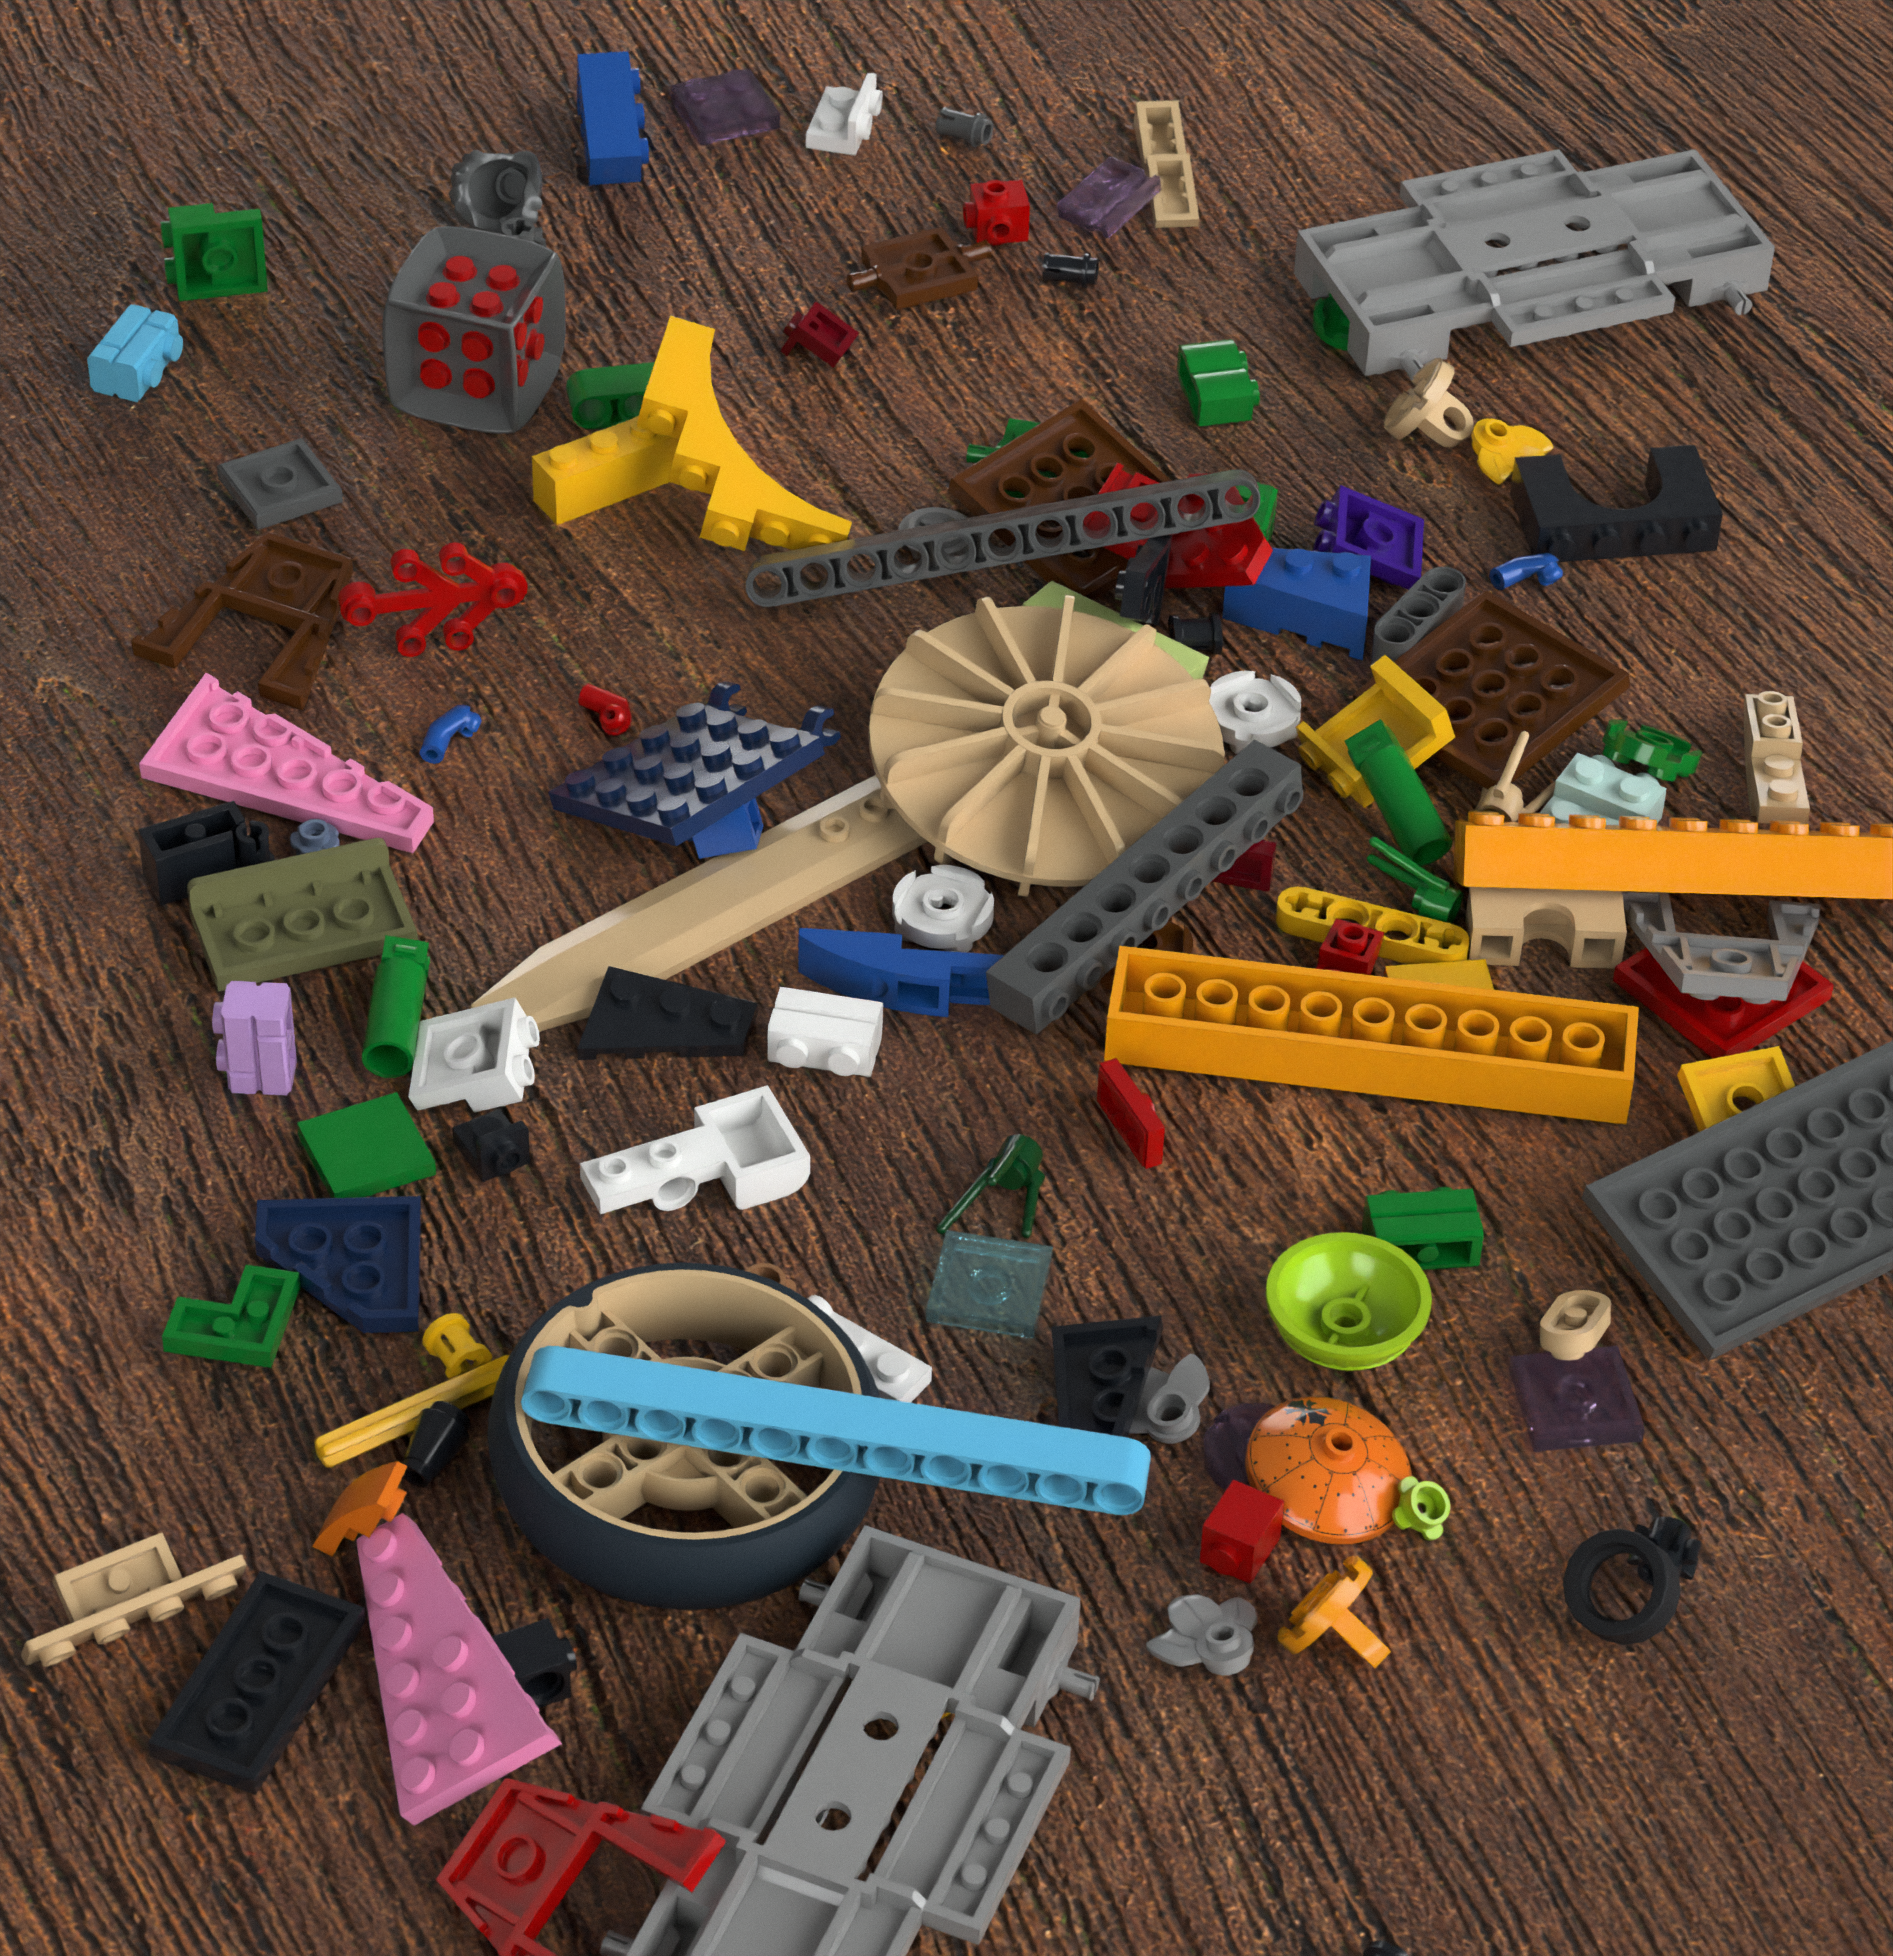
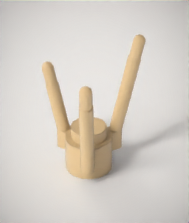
[1474,731,1556,822]

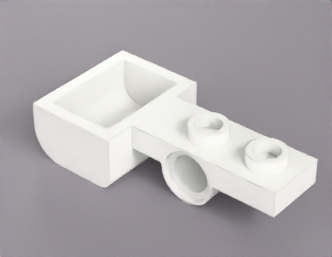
[580,1085,810,1214]

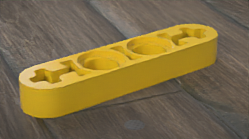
[1276,886,1470,964]

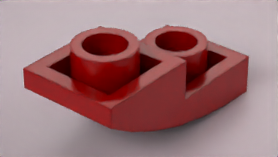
[1315,918,1384,975]

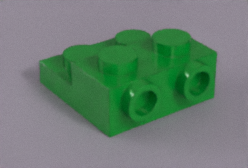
[160,203,268,302]

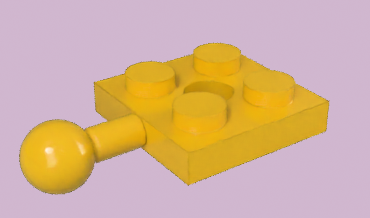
[1677,1046,1796,1132]

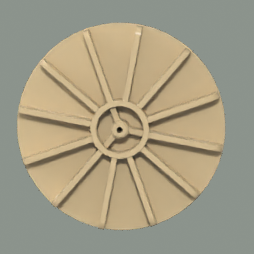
[868,595,1225,897]

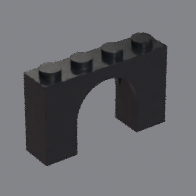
[1510,445,1723,562]

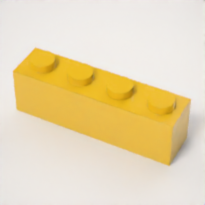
[532,416,679,525]

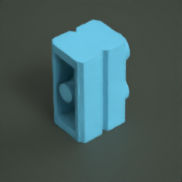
[87,304,183,402]

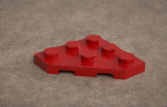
[1165,473,1273,589]
[1613,948,1834,1058]

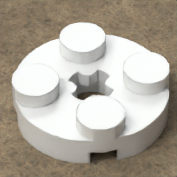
[1209,671,1301,754]
[892,865,994,952]

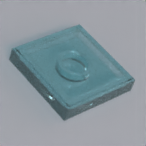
[926,1230,1053,1339]

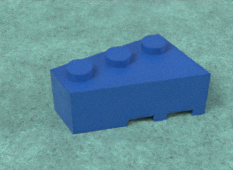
[577,51,649,185]
[1222,548,1371,661]

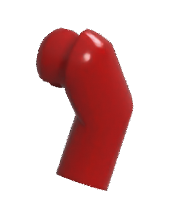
[578,683,632,736]

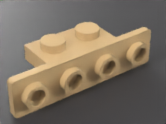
[21,1532,247,1667]

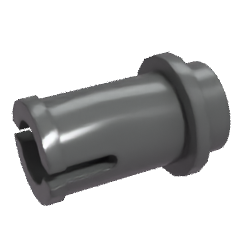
[936,107,994,147]

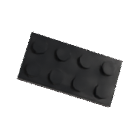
[148,1571,366,1795]

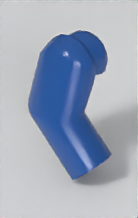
[1489,553,1563,590]
[420,704,481,764]

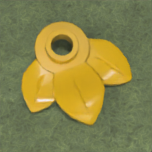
[1471,418,1553,485]

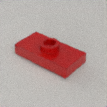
[1097,1058,1165,1169]

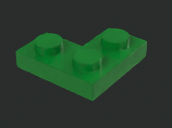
[162,1264,301,1368]

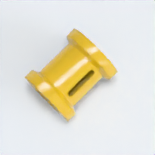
[422,1313,492,1379]

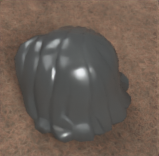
[449,150,543,233]

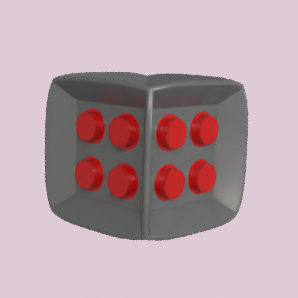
[382,226,566,434]

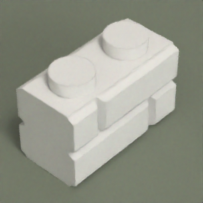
[768,987,883,1077]

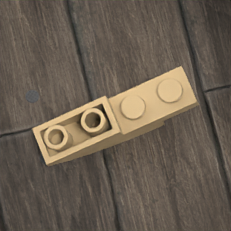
[1744,691,1810,824]

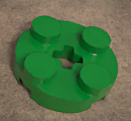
[1602,719,1702,782]

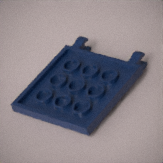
[548,681,841,846]

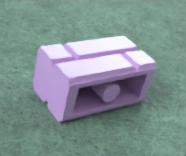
[212,981,297,1096]

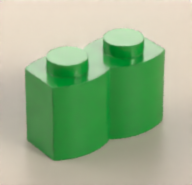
[1177,339,1260,427]

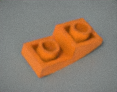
[312,1461,408,1557]

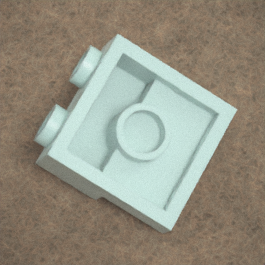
[1540,753,1667,825]

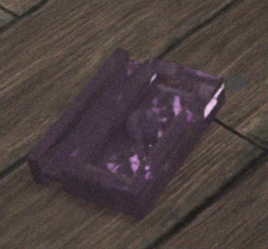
[1057,156,1161,238]

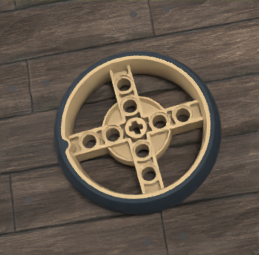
[487,1262,880,1610]

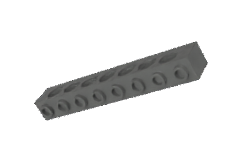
[986,739,1303,1035]

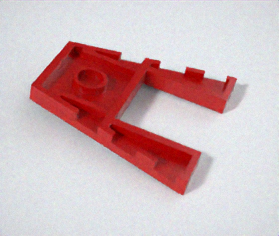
[436,1778,726,1956]

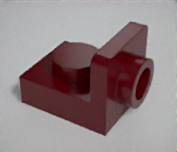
[780,301,859,368]
[1211,840,1277,892]

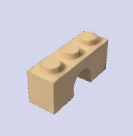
[1465,887,1627,969]

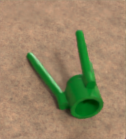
[1367,837,1464,924]

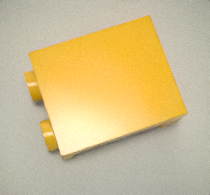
[1295,655,1455,808]

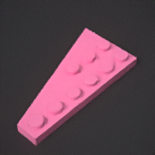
[139,673,434,853]
[356,1513,562,1826]

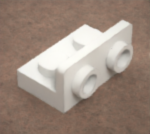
[806,73,882,156]

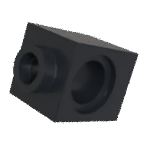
[492,1618,577,1708]

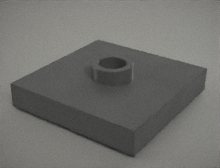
[217,438,343,530]

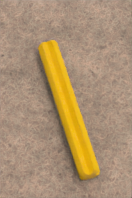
[314,1355,510,1468]

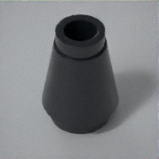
[402,1401,472,1488]

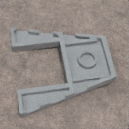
[1622,891,1820,1004]

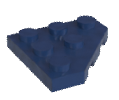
[255,1196,421,1333]

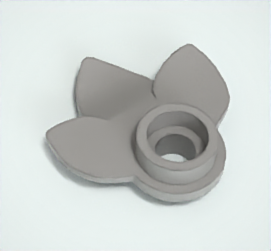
[1129,1353,1210,1444]
[1146,1594,1258,1675]

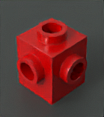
[963,180,1030,246]

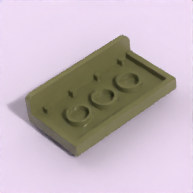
[187,838,418,992]

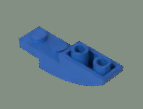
[798,928,1004,1017]

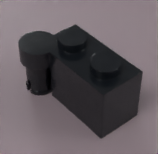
[138,801,275,905]

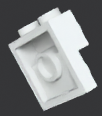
[408,998,540,1113]

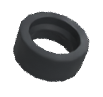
[1563,1528,1681,1645]

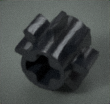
[1627,1516,1702,1586]

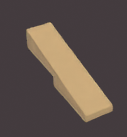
[1133,100,1199,228]

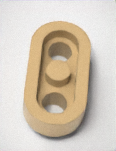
[1540,1290,1611,1360]

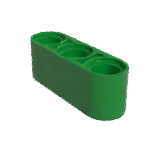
[566,362,655,429]

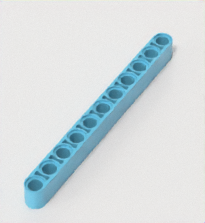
[521,1346,1151,1515]

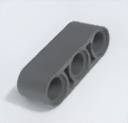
[1370,567,1466,665]

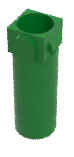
[1345,719,1453,867]
[362,935,431,1078]

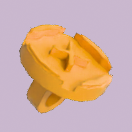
[1278,1556,1391,1669]

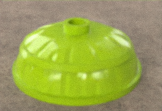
[1266,1232,1432,1371]

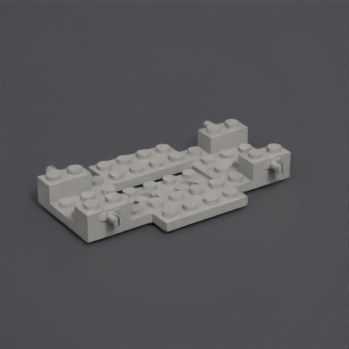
[1294,149,1775,384]
[600,1525,1100,1956]

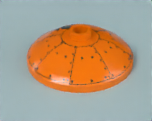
[1245,1396,1412,1545]

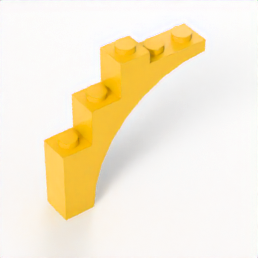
[636,316,852,551]

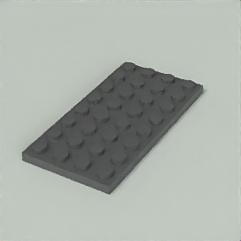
[1581,1040,1893,1361]

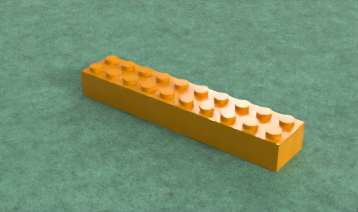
[1453,811,1893,899]
[1104,946,1639,1125]

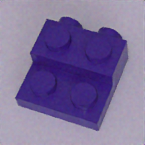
[1312,485,1424,590]

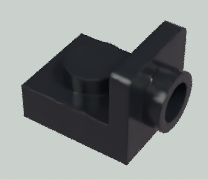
[452,1109,530,1182]

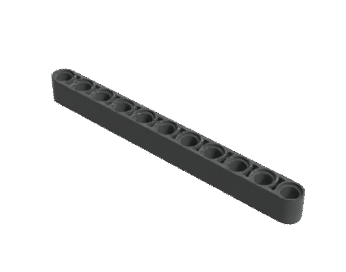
[746,470,1260,607]

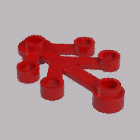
[338,542,528,657]

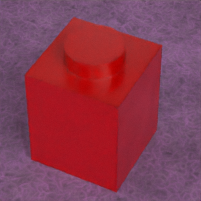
[1199,1479,1285,1584]

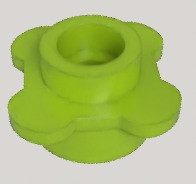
[1392,1476,1450,1541]

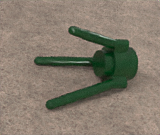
[936,1134,1045,1239]

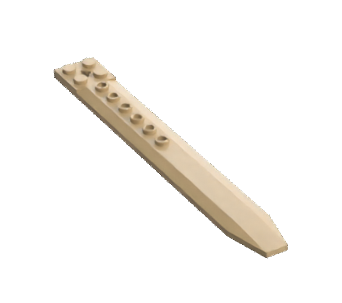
[471,775,928,1032]

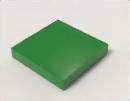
[297,1092,436,1198]

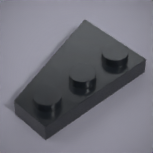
[1115,535,1173,626]
[577,966,758,1060]
[1052,1315,1163,1437]

